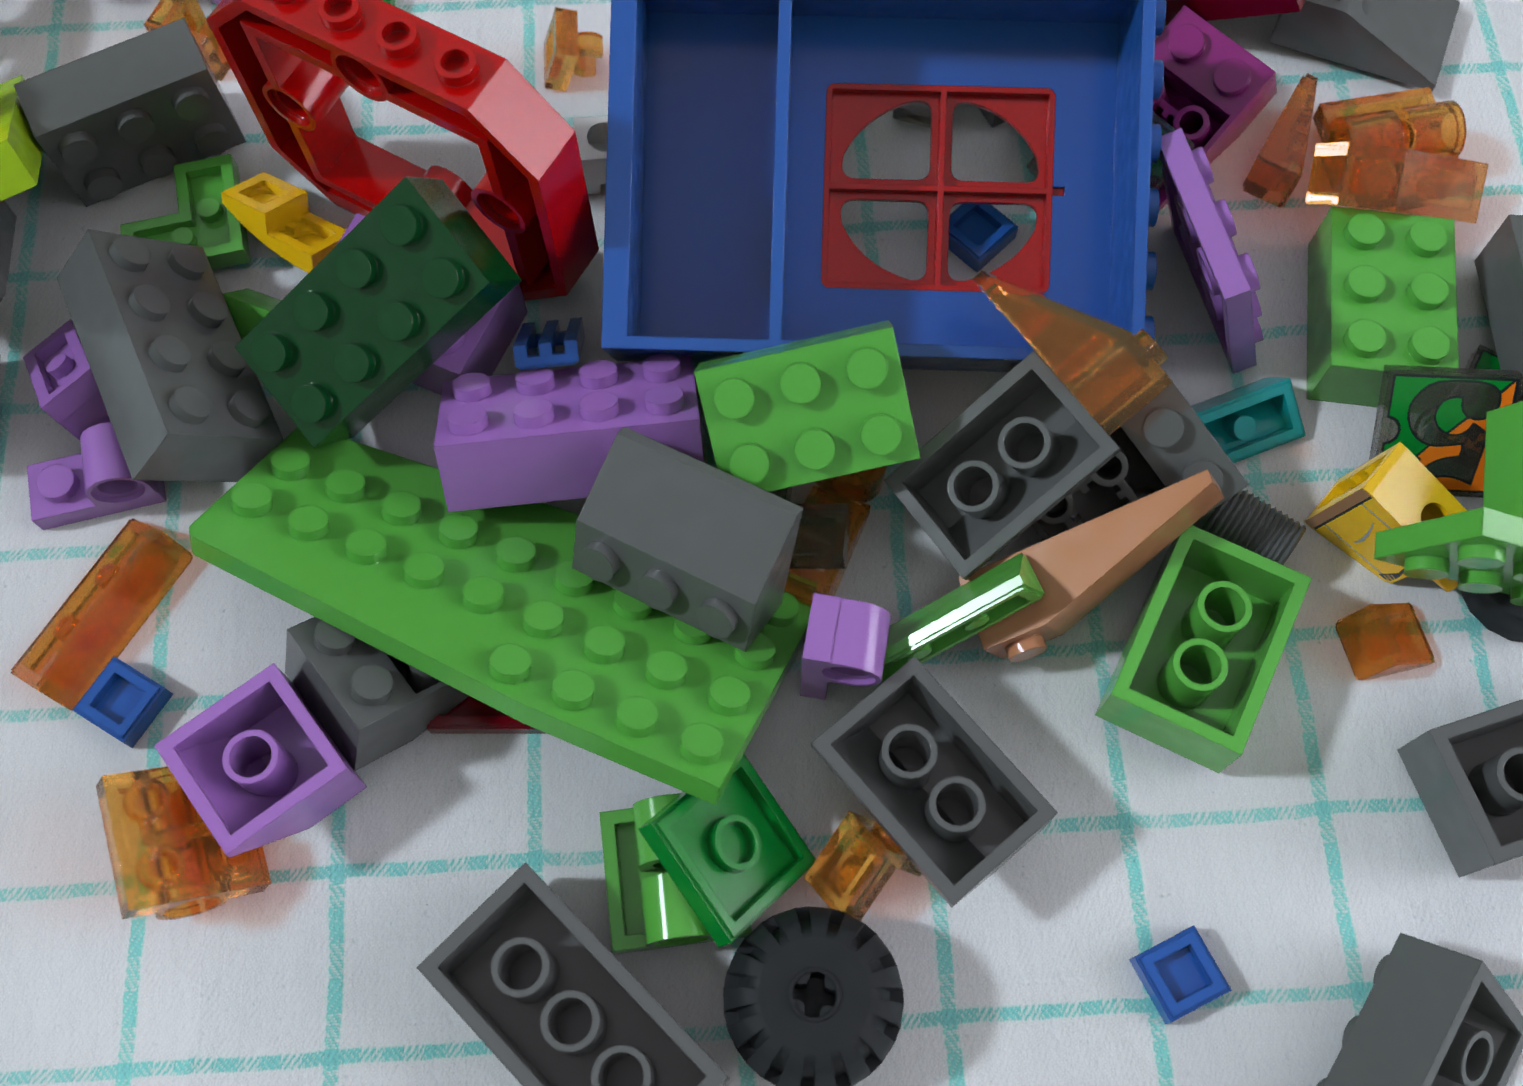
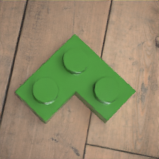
[120,154,251,270]

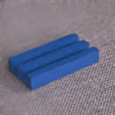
[512,317,585,370]

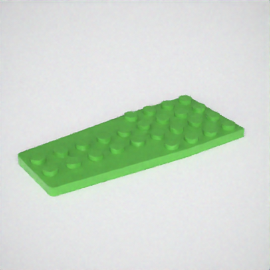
[189,428,812,805]

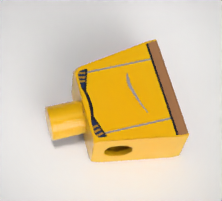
[1304,442,1467,592]

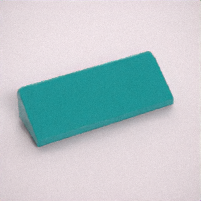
[1191,377,1306,463]

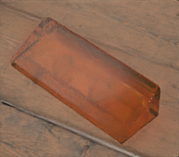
[11,518,193,710]

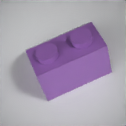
[154,663,367,858]

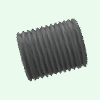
[1202,490,1306,565]

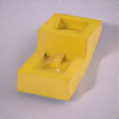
[221,172,346,273]

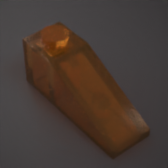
[1305,142,1489,224]
[972,271,1173,435]

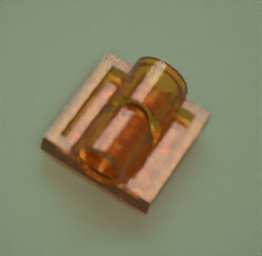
[1313,87,1468,209]
[96,767,271,920]

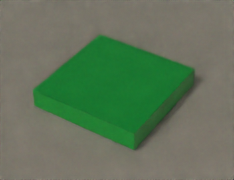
[638,754,817,947]

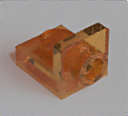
[804,811,922,921]

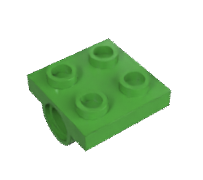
[599,793,752,955]

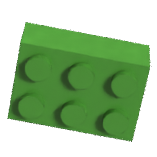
[1306,206,1459,414]
[694,320,921,492]
[1095,525,1312,773]

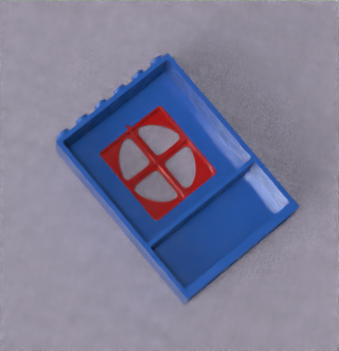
[601,0,1166,375]

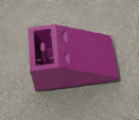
[1150,5,1277,211]

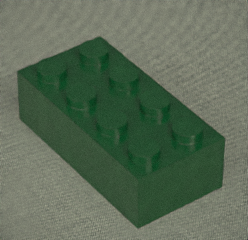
[235,176,522,448]

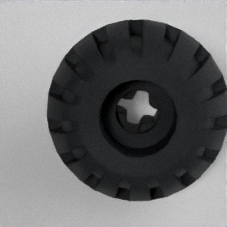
[723,906,904,1086]

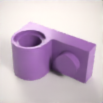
[23,319,111,440]
[27,422,166,530]
[800,593,892,700]

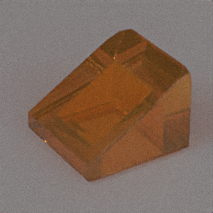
[1336,603,1435,680]

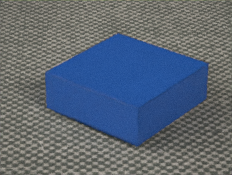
[948,204,1019,273]
[72,656,173,748]
[1129,926,1231,1024]

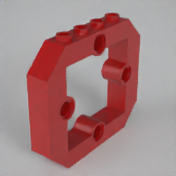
[206,0,599,301]

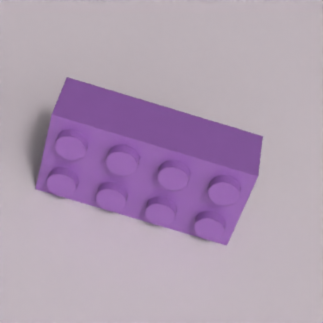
[434,354,704,512]

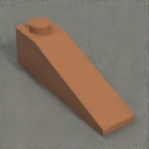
[958,469,1224,662]

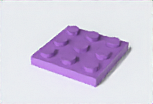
[1160,128,1263,374]

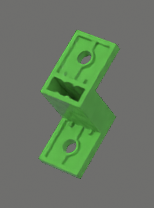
[1374,401,1523,606]

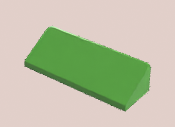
[875,553,1045,686]

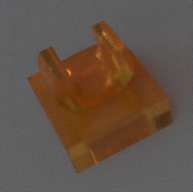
[543,7,603,92]

